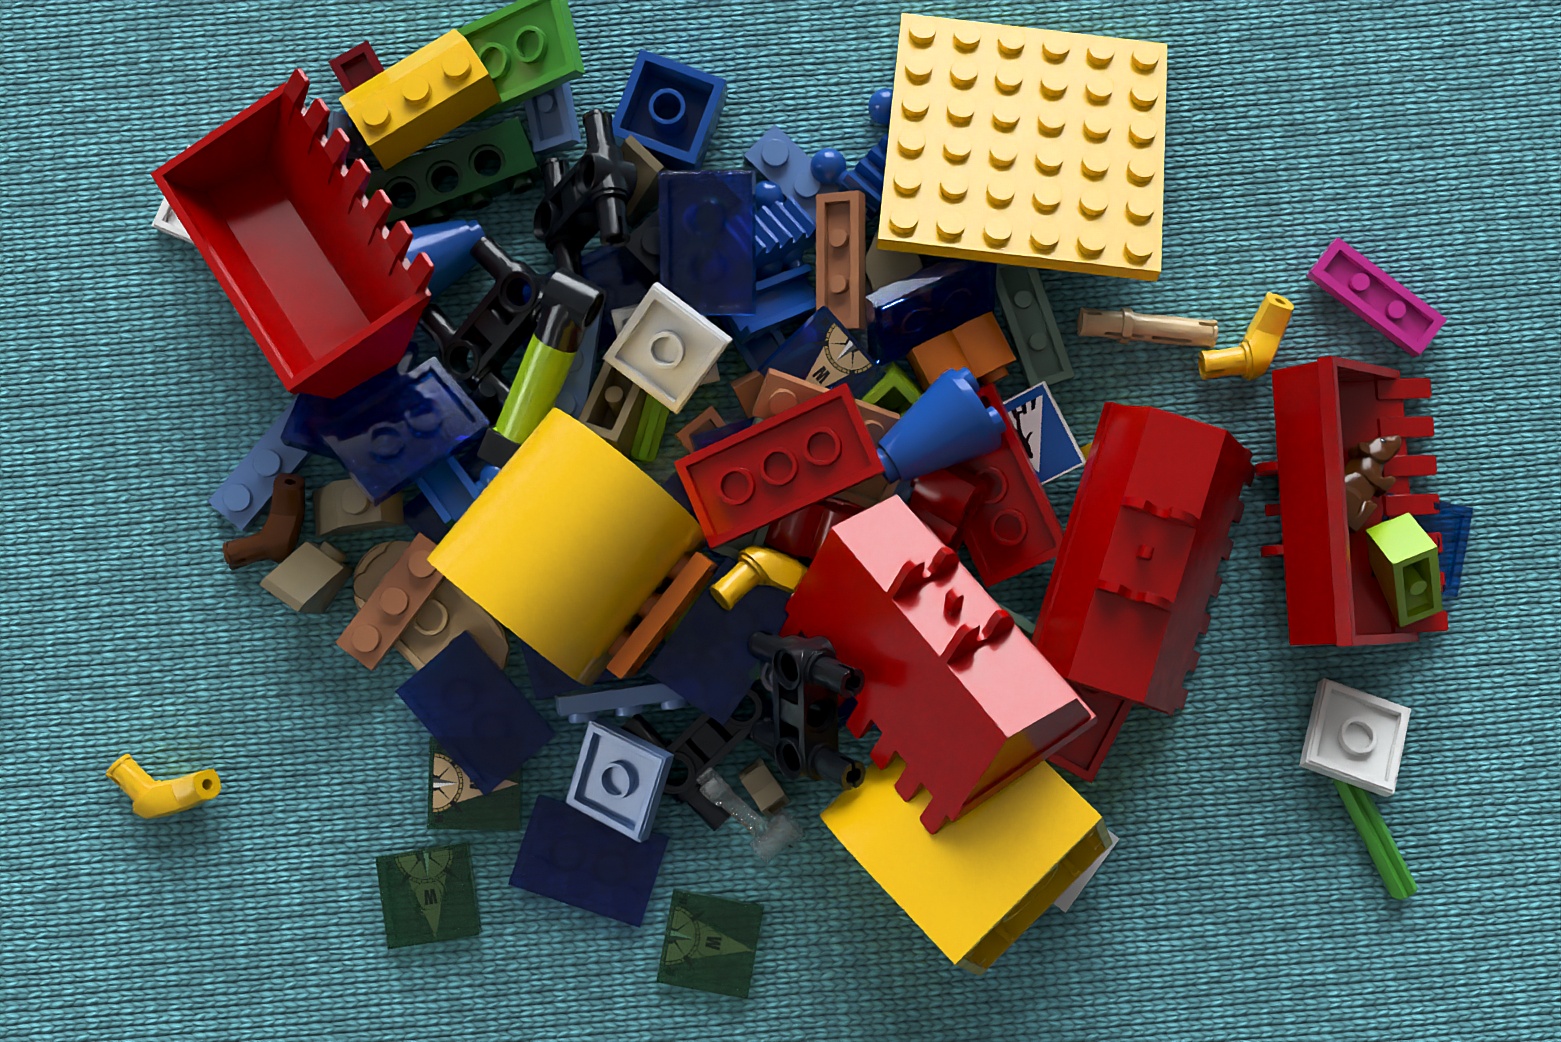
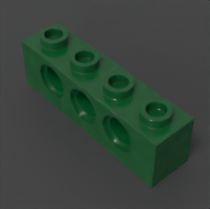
[364,117,543,231]

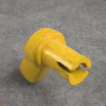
[1198,292,1294,381]
[709,545,808,611]
[105,754,222,819]

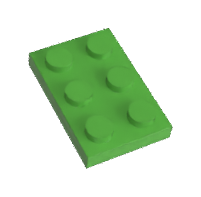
[457,0,586,123]

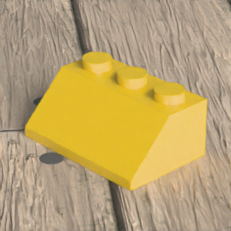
[339,28,501,171]

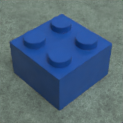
[612,49,728,179]

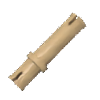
[1077,307,1218,349]

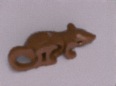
[1344,435,1401,535]

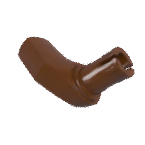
[223,473,305,570]

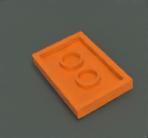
[606,551,720,679]

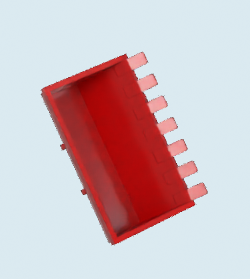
[150,68,435,399]
[1255,356,1449,646]
[1031,402,1255,716]
[778,494,1098,834]

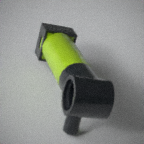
[477,267,607,469]

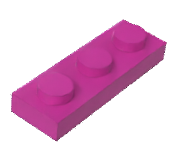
[1306,237,1447,358]

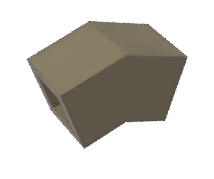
[738,757,791,818]

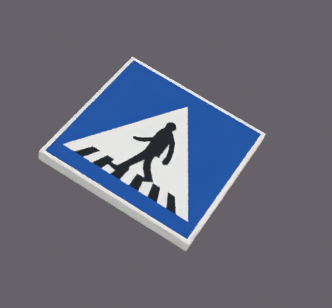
[1003,381,1086,485]

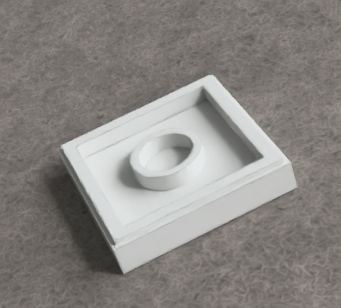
[602,282,733,415]
[1299,678,1411,797]

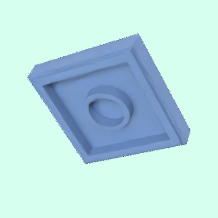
[565,717,674,842]

